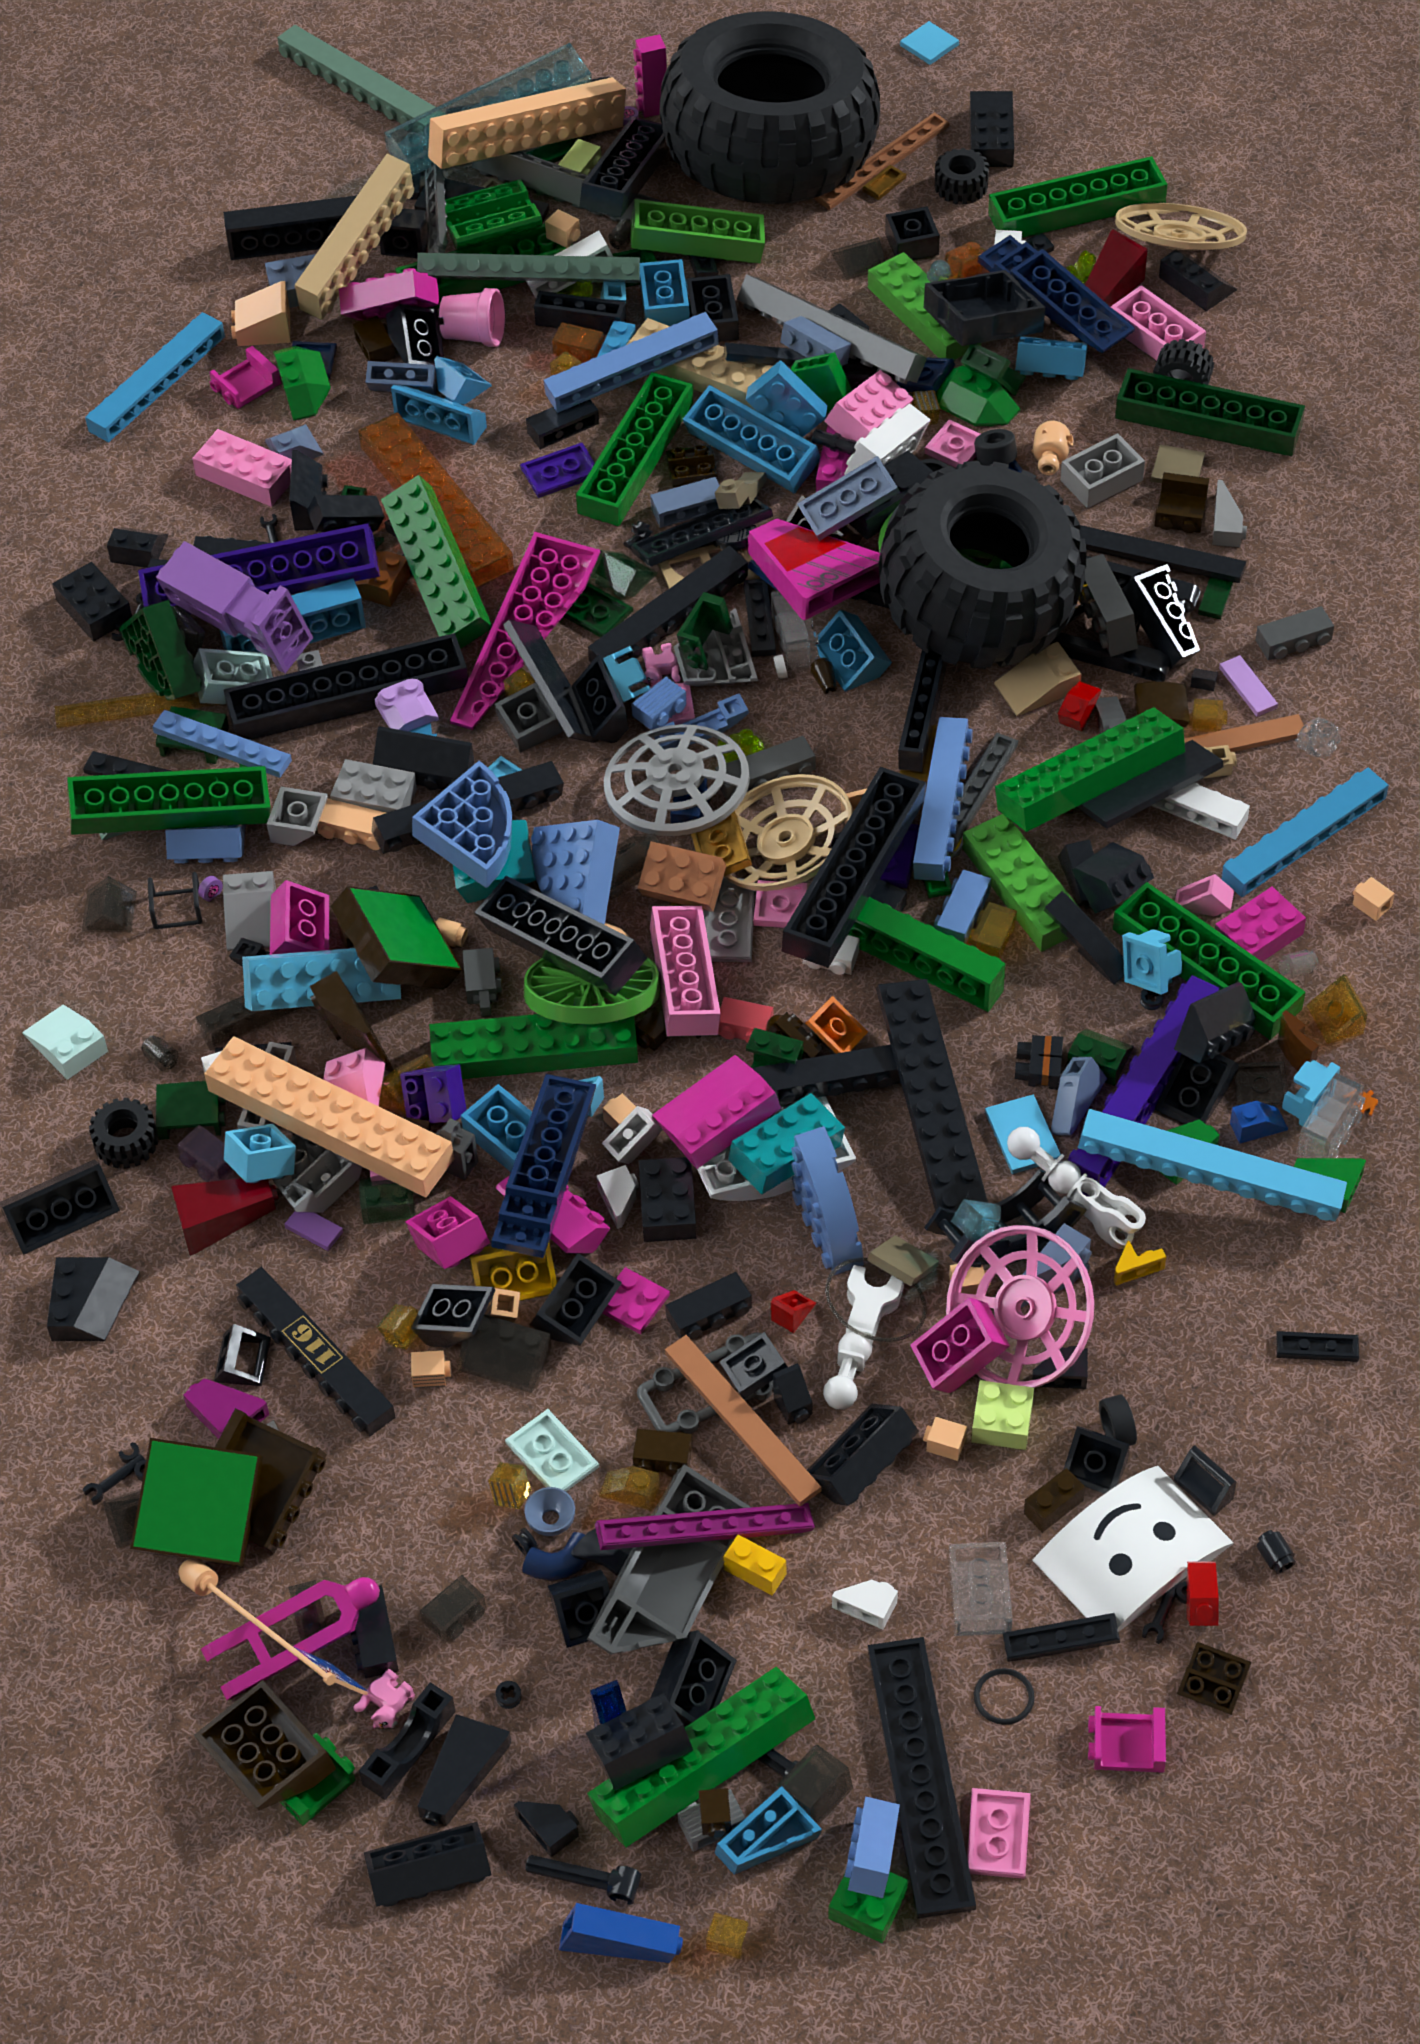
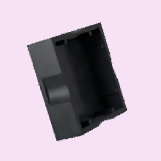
[923,270,1045,346]

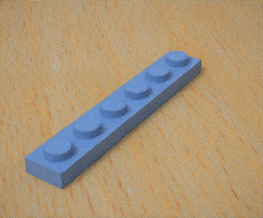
[152,710,292,778]

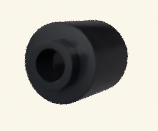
[1256,1530,1296,1574]

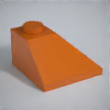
[804,996,868,1054]

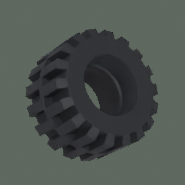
[934,148,989,204]
[1153,339,1214,385]
[89,1098,159,1169]

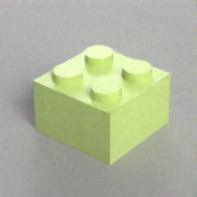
[971,1380,1034,1450]

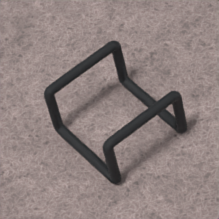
[147,872,202,929]

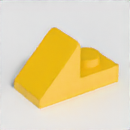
[1114,1241,1166,1286]

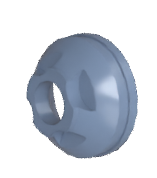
[524,1487,575,1536]

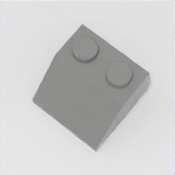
[267,786,328,846]

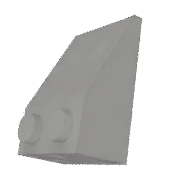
[223,871,276,951]

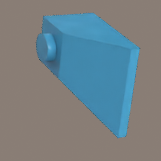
[434,356,492,405]

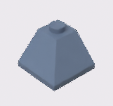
[265,424,324,459]

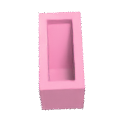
[1175,874,1234,916]

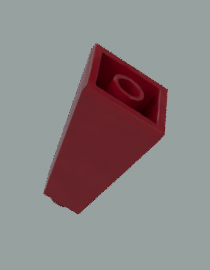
[1085,229,1148,307]
[171,1178,279,1256]

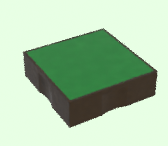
[330,886,462,990]
[130,1438,263,1568]

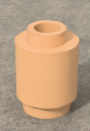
[435,917,468,948]

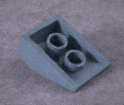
[1021,1223,1092,1308]

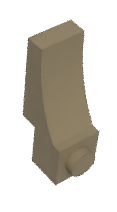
[715,472,767,509]

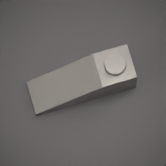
[1212,480,1247,547]

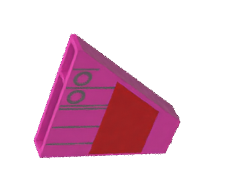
[748,519,880,620]

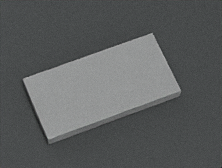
[704,878,755,962]

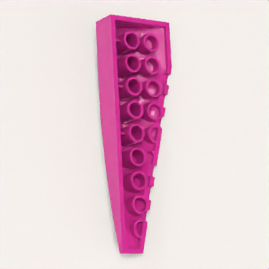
[450,532,600,730]

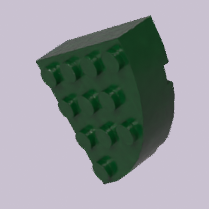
[119,600,202,700]

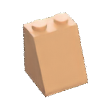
[231,281,291,346]

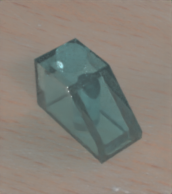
[951,1199,1001,1239]

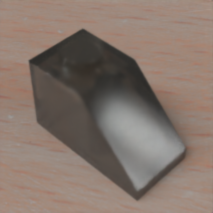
[288,1580,327,1641]

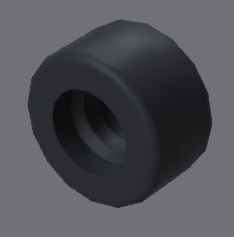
[974,429,1017,466]

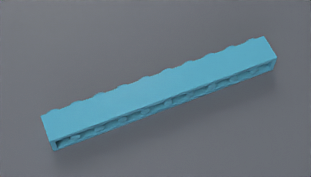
[1078,1109,1347,1221]

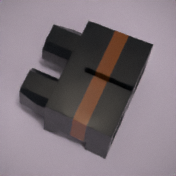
[1015,1035,1063,1090]

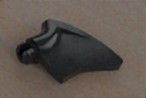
[571,1528,633,1576]

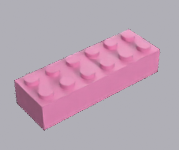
[650,906,721,1036]

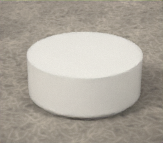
[773,654,788,679]

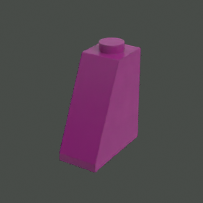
[183,1378,270,1439]

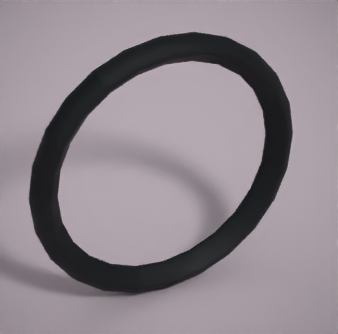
[974,1668,1035,1725]

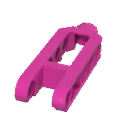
[201,1577,380,1700]

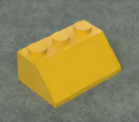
[469,1243,557,1301]

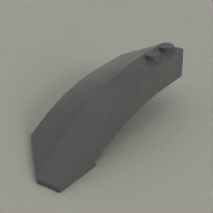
[587,1464,751,1655]

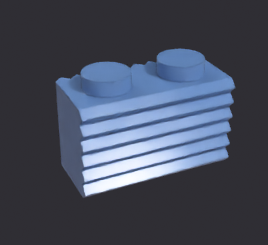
[631,676,686,730]

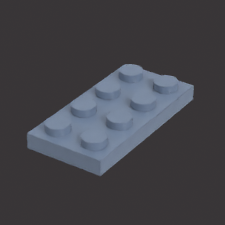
[797,456,900,541]

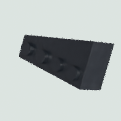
[1122,564,1200,670]

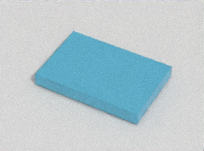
[985,1094,1061,1174]

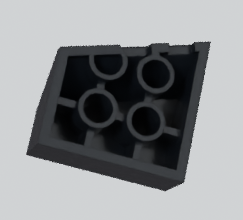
[47,1257,140,1341]

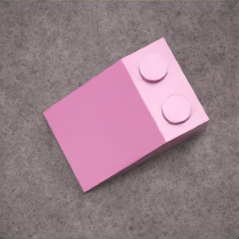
[323,1048,385,1106]

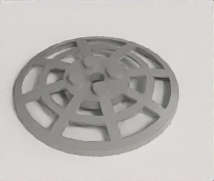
[604,724,750,836]

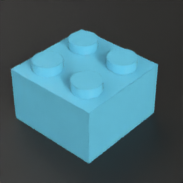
[224,1124,296,1183]

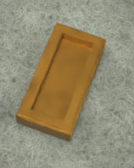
[862,165,907,200]

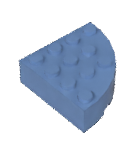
[412,761,512,888]
[531,820,620,924]
[791,1126,863,1275]

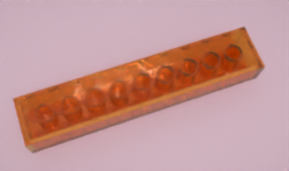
[358,412,514,588]

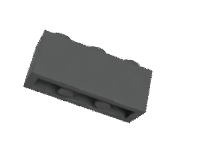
[1255,606,1334,660]

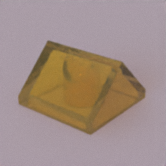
[1307,974,1368,1044]

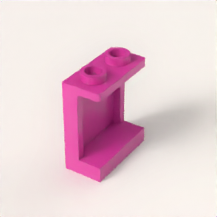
[209,345,281,409]
[1088,1706,1166,1772]

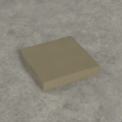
[1151,444,1205,484]
[867,1235,939,1286]

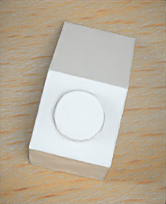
[597,1165,639,1229]
[832,1580,898,1630]

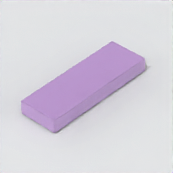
[1219,655,1278,717]

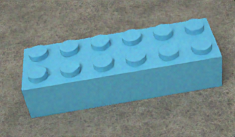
[242,948,401,1011]

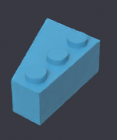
[714,1786,822,1875]

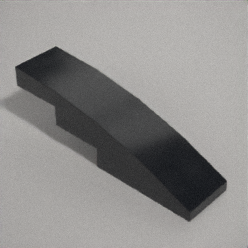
[1044,891,1124,985]

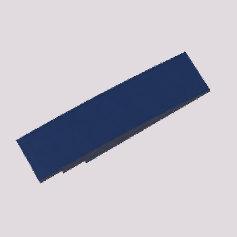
[977,235,1135,353]
[491,1074,596,1258]

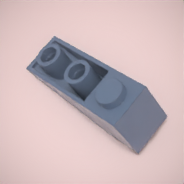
[1050,1057,1107,1135]

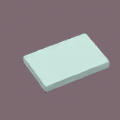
[505,1409,599,1491]

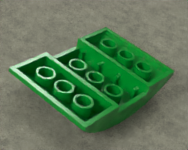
[445,179,542,249]

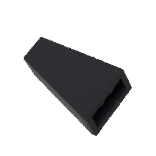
[417,1714,511,1826]

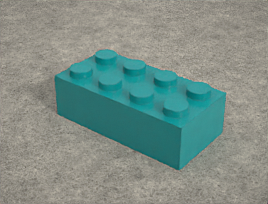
[728,1093,845,1195]

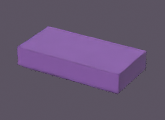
[284,1211,343,1251]

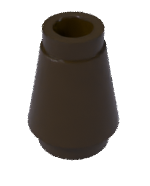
[810,658,837,694]

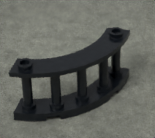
[924,1169,1087,1267]

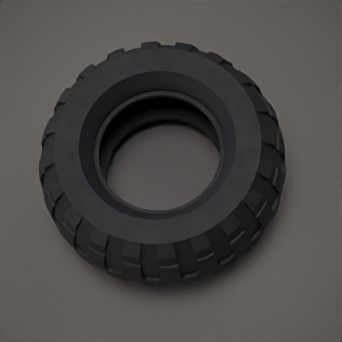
[660,11,880,204]

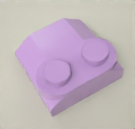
[375,679,439,731]

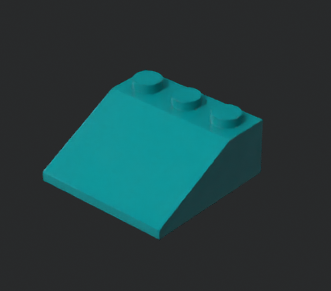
[453,820,536,903]

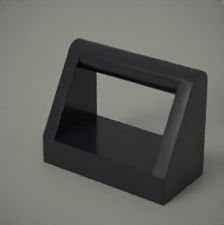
[214,1324,271,1386]
[1174,1445,1237,1516]

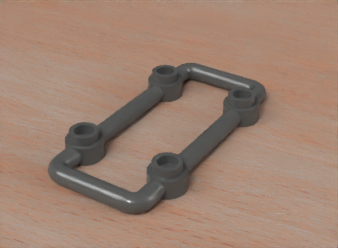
[637,1332,773,1434]

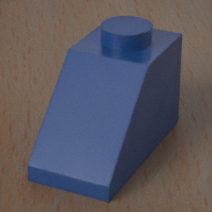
[1230,1101,1288,1144]

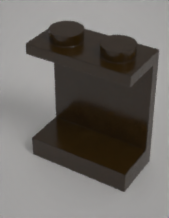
[1154,472,1210,533]

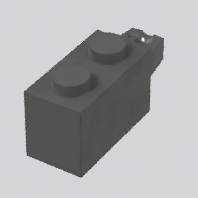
[463,948,502,1017]
[436,1118,478,1180]

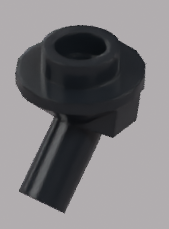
[624,520,653,549]

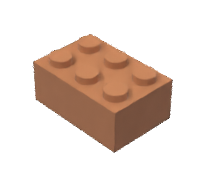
[638,841,726,912]

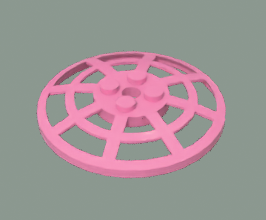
[946,1225,1094,1388]

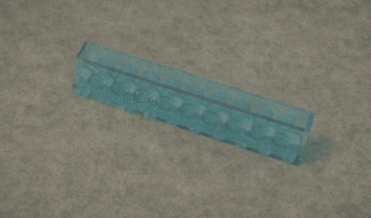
[385,43,591,176]

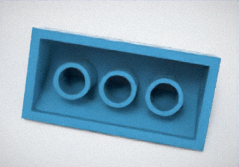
[391,385,487,445]

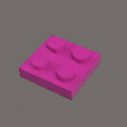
[602,1267,670,1334]

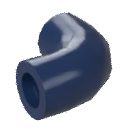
[522,1532,588,1581]

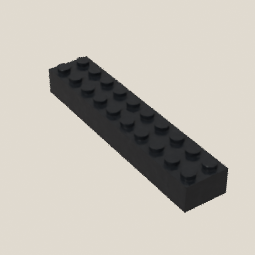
[223,633,468,740]
[781,767,926,968]

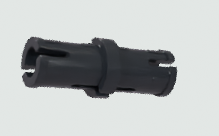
[812,428,857,455]

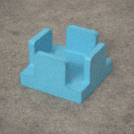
[603,646,650,702]
[1122,929,1182,995]
[1282,1060,1340,1129]

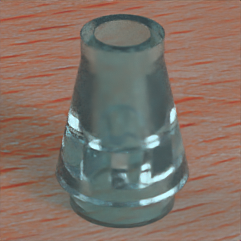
[927,260,951,282]

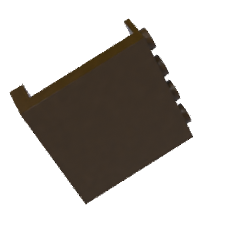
[215,1408,327,1553]

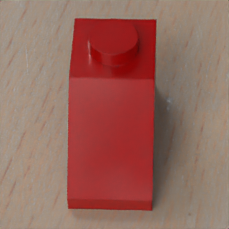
[1058,681,1102,732]
[1186,1561,1219,1626]

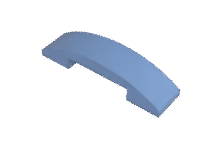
[654,693,749,750]

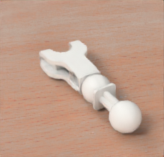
[1007,1127,1146,1249]
[823,1265,904,1410]

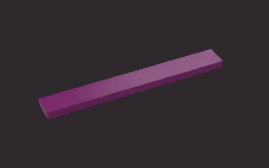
[595,1503,815,1550]

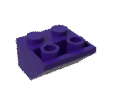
[400,1065,467,1123]

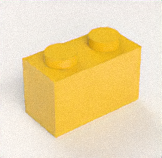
[723,1535,787,1596]

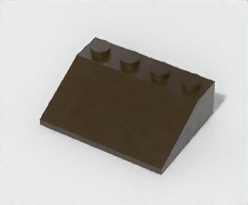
[310,971,395,1073]
[194,1680,336,1811]

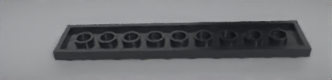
[876,979,989,1211]
[867,1637,976,1919]

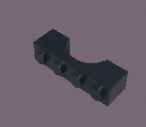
[359,1682,456,1800]

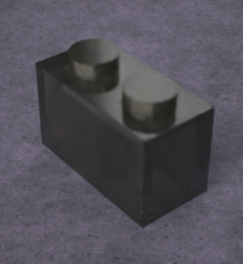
[420,1575,486,1644]

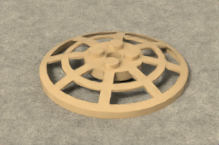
[1115,203,1247,250]
[724,774,854,891]

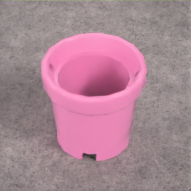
[439,288,505,347]

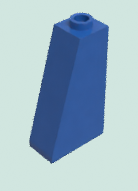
[559,1903,683,1963]

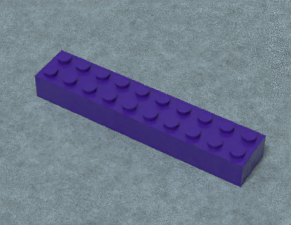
[138,523,380,617]
[1068,975,1219,1197]

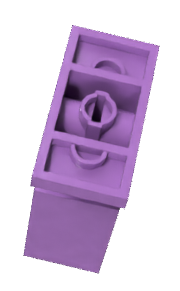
[156,541,313,674]

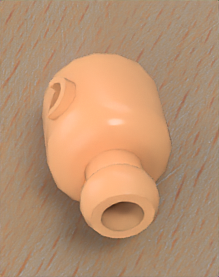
[1031,421,1073,475]

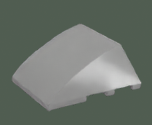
[673,608,758,686]
[271,1134,362,1213]

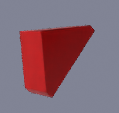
[771,1290,816,1333]

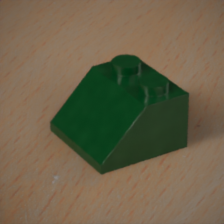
[1067,1029,1134,1086]

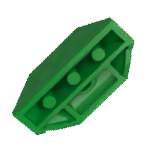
[273,346,331,421]
[935,366,1020,426]

